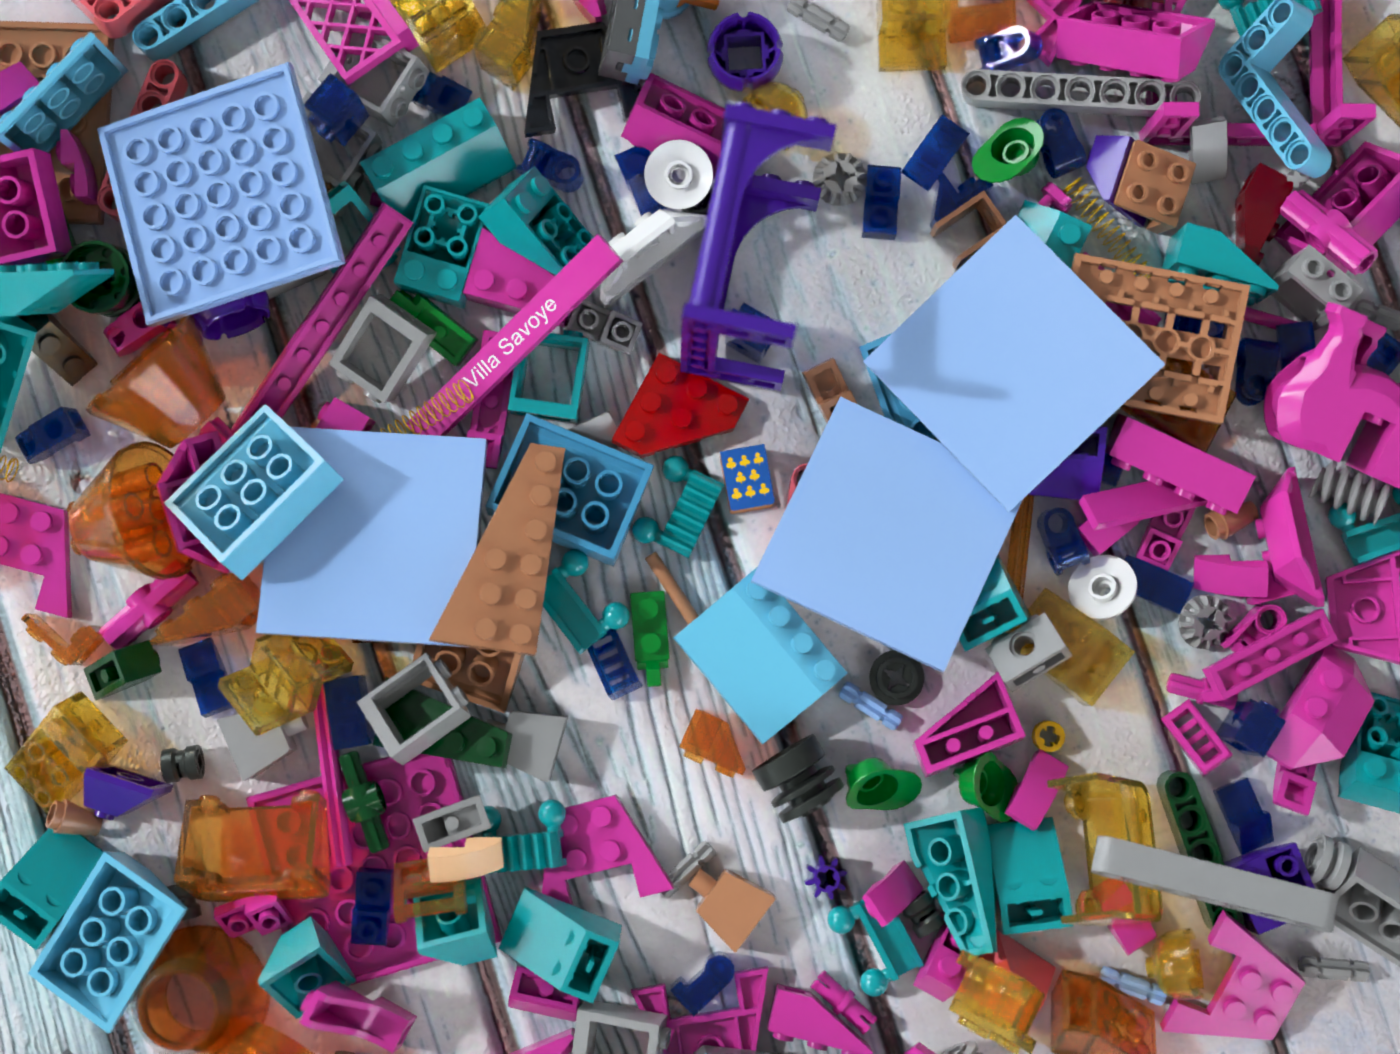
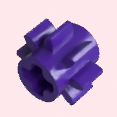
[804,855,848,899]

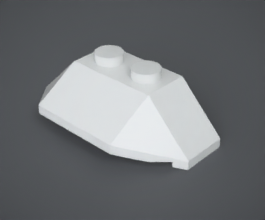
[599,209,708,309]

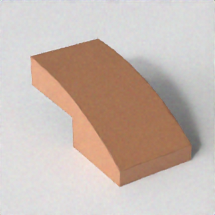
[802,358,857,423]

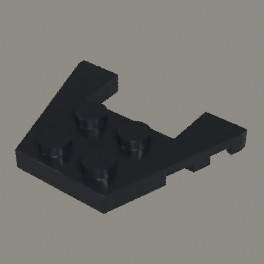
[524,22,641,138]

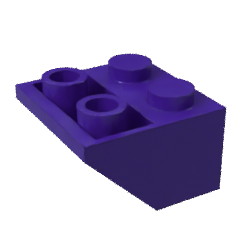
[1028,427,1107,500]
[1224,842,1315,935]

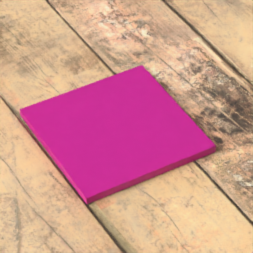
[246,754,502,986]

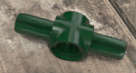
[339,751,390,853]

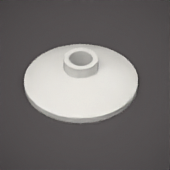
[644,140,713,210]
[1068,555,1137,620]

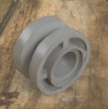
[1304,834,1352,891]

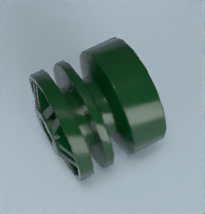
[61,240,140,318]

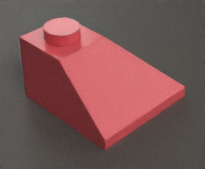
[960,928,1056,1033]

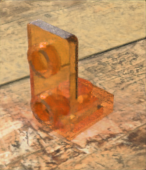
[21,613,105,666]

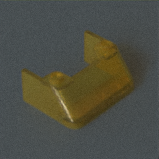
[1047,772,1163,926]

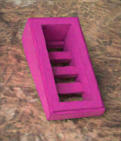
[1161,699,1233,777]

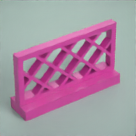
[288,0,419,85]

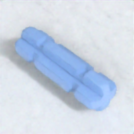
[839,682,903,730]
[1098,966,1168,1006]

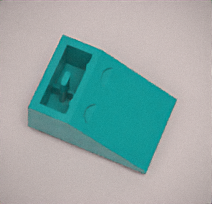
[478,166,593,275]
[393,185,489,309]
[1162,222,1279,306]
[0,262,114,316]
[959,554,1031,652]
[1338,692,1400,814]
[987,817,1074,935]
[0,828,104,950]
[499,887,622,1003]

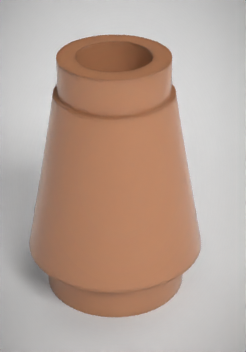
[1203,501,1259,540]
[46,799,103,836]

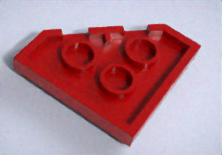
[611,353,749,458]

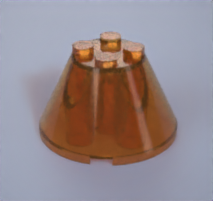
[67,441,194,580]

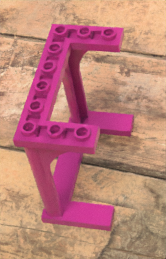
[1139,0,1376,147]

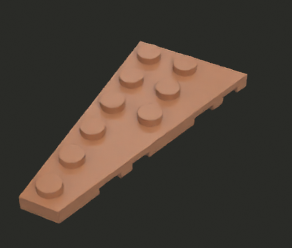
[429,443,565,656]

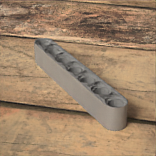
[961,69,1202,117]
[1091,836,1339,932]

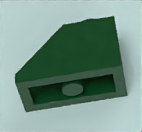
[83,640,162,701]

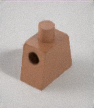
[688,868,776,953]

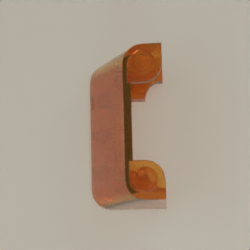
[174,790,331,902]

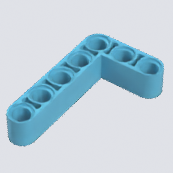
[132,0,259,61]
[1219,0,1332,178]

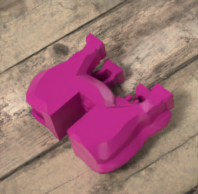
[1263,302,1400,489]

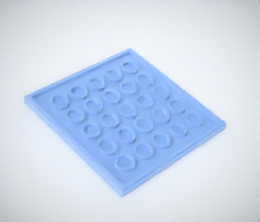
[97,62,346,327]
[863,215,1165,512]
[751,396,1023,673]
[256,427,488,647]

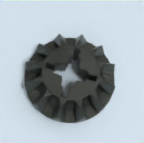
[869,650,924,705]

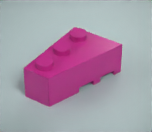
[463,227,569,328]
[912,672,1026,778]

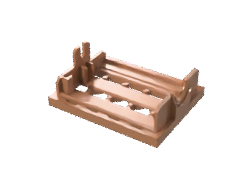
[1071,253,1250,424]

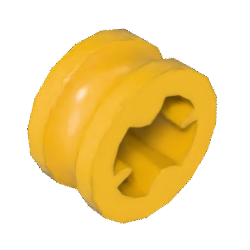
[1031,720,1065,752]

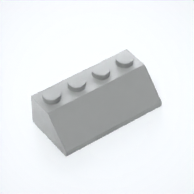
[1323,847,1400,967]

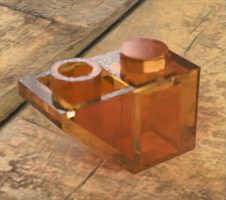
[679,708,746,778]

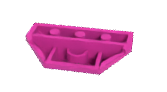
[156,430,231,574]
[1254,467,1324,608]
[1259,644,1375,770]

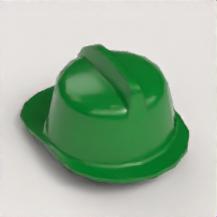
[972,118,1044,183]
[953,752,1018,822]
[845,757,922,810]

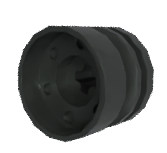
[752,734,845,823]

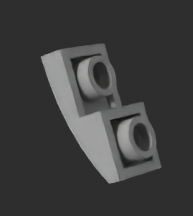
[1188,116,1228,185]
[564,300,643,355]

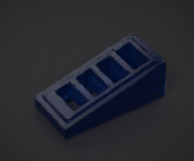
[587,629,643,700]

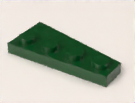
[373,677,513,768]

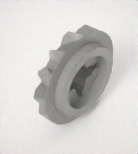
[813,151,867,206]
[1178,594,1232,650]

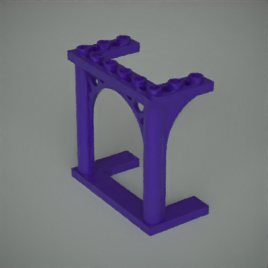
[680,102,837,392]

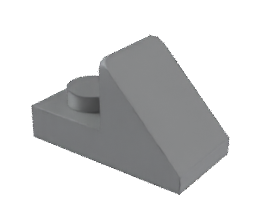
[412,794,491,853]

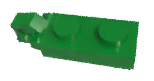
[390,289,479,367]
[630,591,670,687]

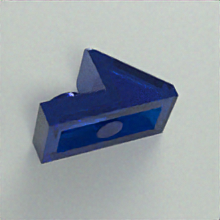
[614,146,667,216]
[930,172,993,228]
[1213,777,1274,855]

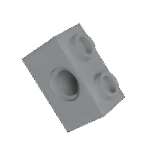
[985,612,1073,692]

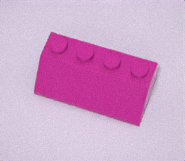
[1056,0,1215,83]
[1274,141,1400,278]
[1105,413,1256,515]

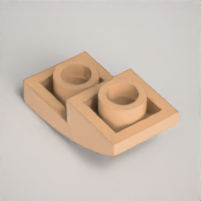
[427,837,504,883]

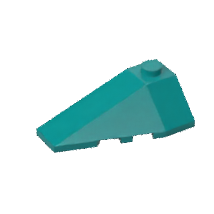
[904,807,997,958]

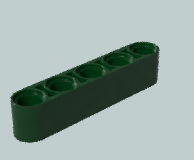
[1156,770,1244,930]

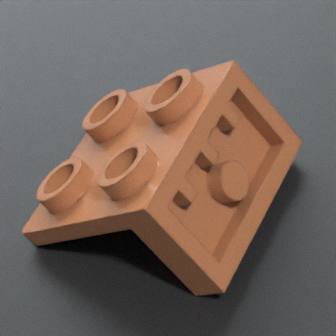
[1113,140,1196,234]

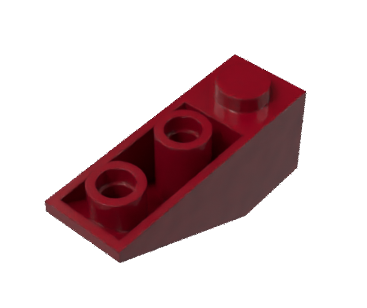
[1235,162,1293,266]

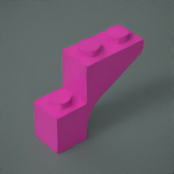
[299,980,417,1053]

